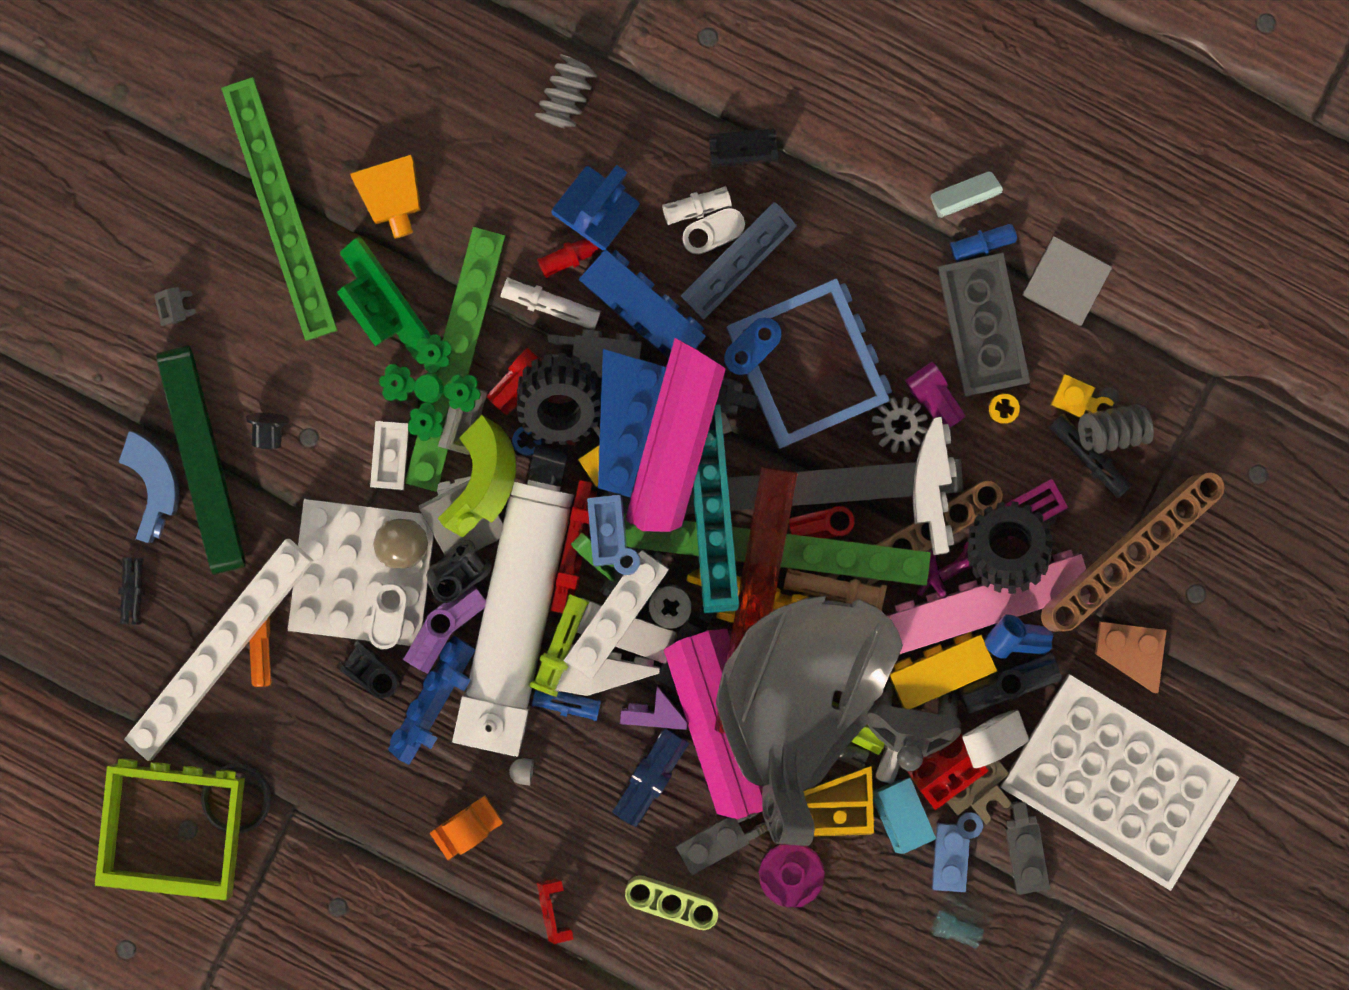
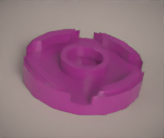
[759,844,825,908]

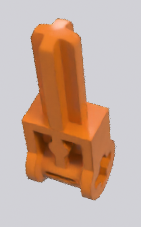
[249,616,271,687]

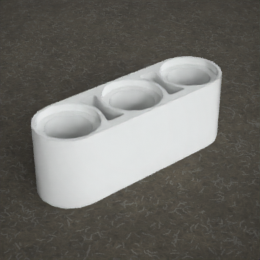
[962,709,1029,768]

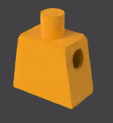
[350,155,421,238]

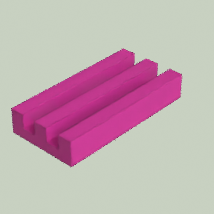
[1005,479,1068,540]

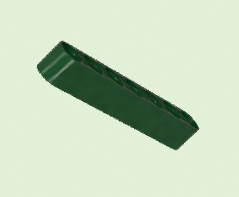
[156,345,246,575]

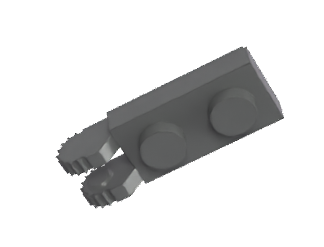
[676,813,768,875]

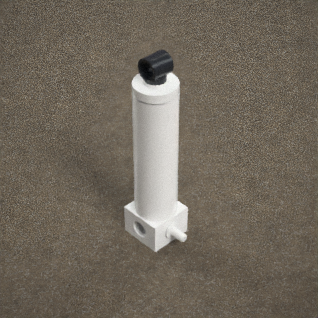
[452,444,574,757]

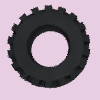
[517,353,601,445]
[968,501,1053,594]

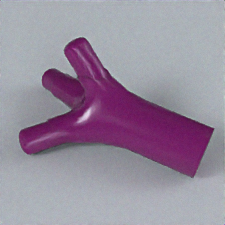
[938,542,973,582]
[916,550,946,597]

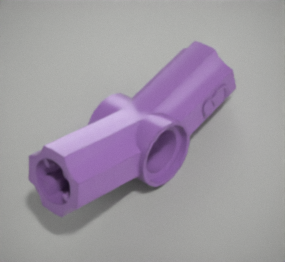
[403,585,486,674]

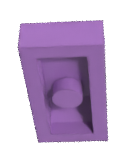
[620,685,687,730]

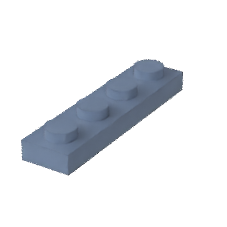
[681,202,797,320]

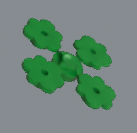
[379,334,481,441]

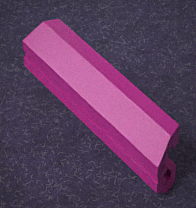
[625,338,726,532]
[663,629,763,819]

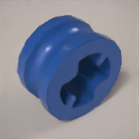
[512,426,542,456]

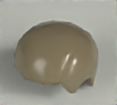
[373,519,428,569]

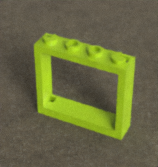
[95,759,245,900]

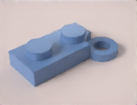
[587,495,641,575]
[932,812,983,892]

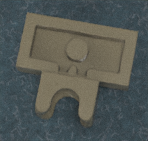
[947,761,1012,825]

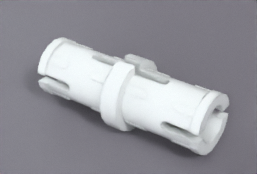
[662,186,732,225]

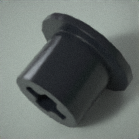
[246,413,289,449]

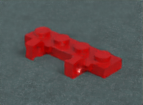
[551,480,597,613]

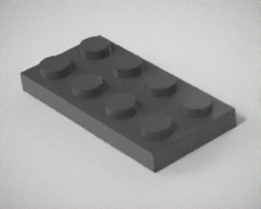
[937,253,1030,397]

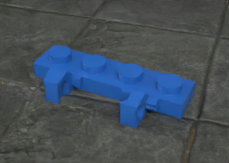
[388,635,475,765]

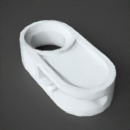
[682,208,745,255]
[369,584,407,649]

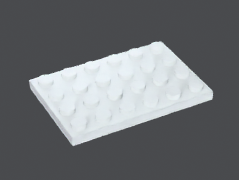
[1000,674,1239,891]

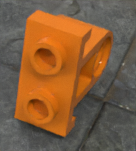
[430,795,504,860]

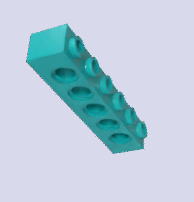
[693,405,739,613]

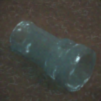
[931,910,984,949]

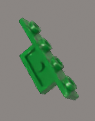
[337,236,431,360]

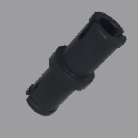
[118,558,145,625]

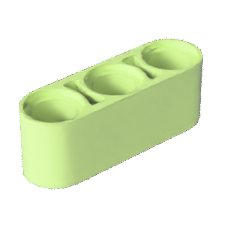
[625,875,718,930]

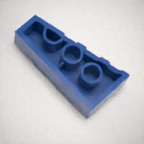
[579,250,706,360]

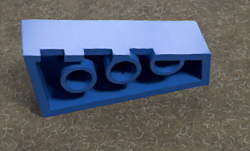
[598,349,667,497]

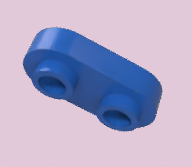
[724,317,781,375]

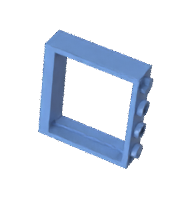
[726,279,892,449]

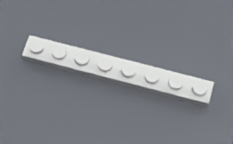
[124,539,314,761]

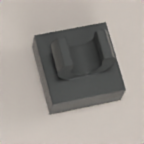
[154,287,196,327]

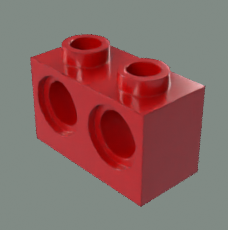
[906,733,989,810]

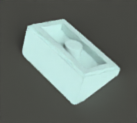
[931,172,1003,218]

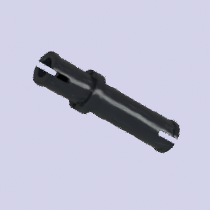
[1048,413,1133,499]

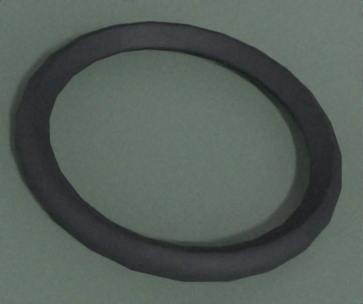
[201,764,271,833]

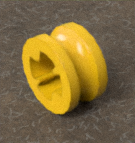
[989,394,1020,423]

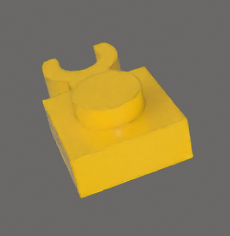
[1050,374,1114,418]

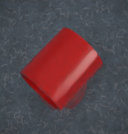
[486,348,542,416]
[788,506,855,539]

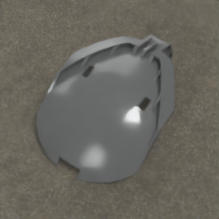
[716,596,903,846]

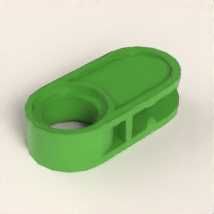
[571,532,616,582]

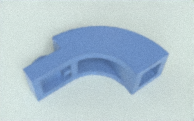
[119,431,179,543]

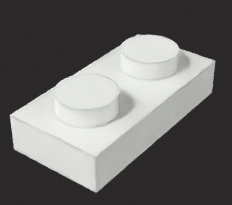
[370,421,409,490]

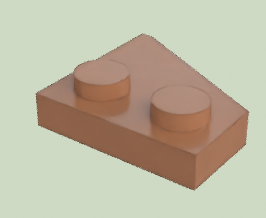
[1095,621,1166,693]

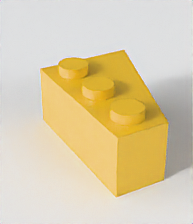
[804,766,874,836]

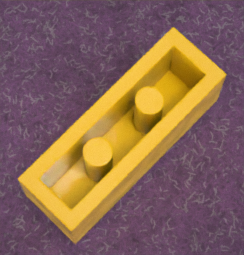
[889,632,997,709]

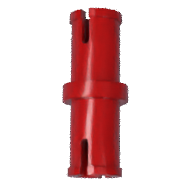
[537,238,604,278]

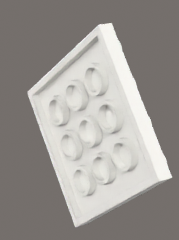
[288,499,434,646]

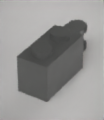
[548,330,641,379]

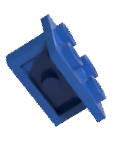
[551,165,640,250]

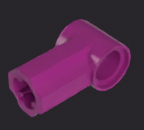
[904,362,966,428]

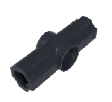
[958,653,1062,714]

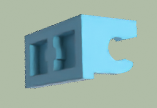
[873,778,936,854]

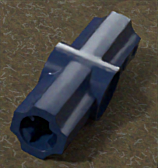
[612,728,689,827]

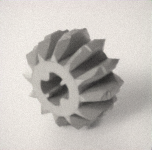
[872,397,928,453]

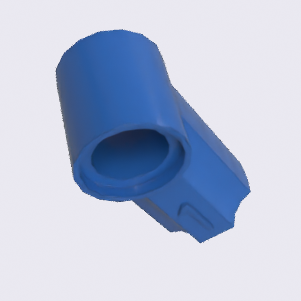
[984,614,1053,658]

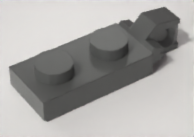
[1005,801,1050,895]

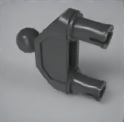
[867,682,961,771]

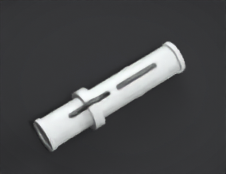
[500,277,601,330]

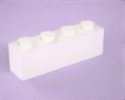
[564,550,669,680]

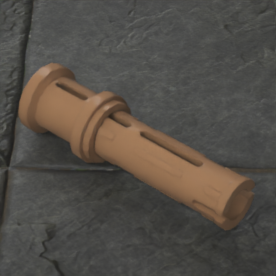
[783,568,887,611]

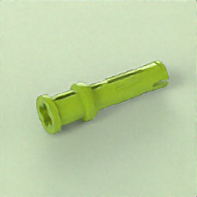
[529,594,589,697]

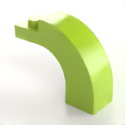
[438,415,516,538]

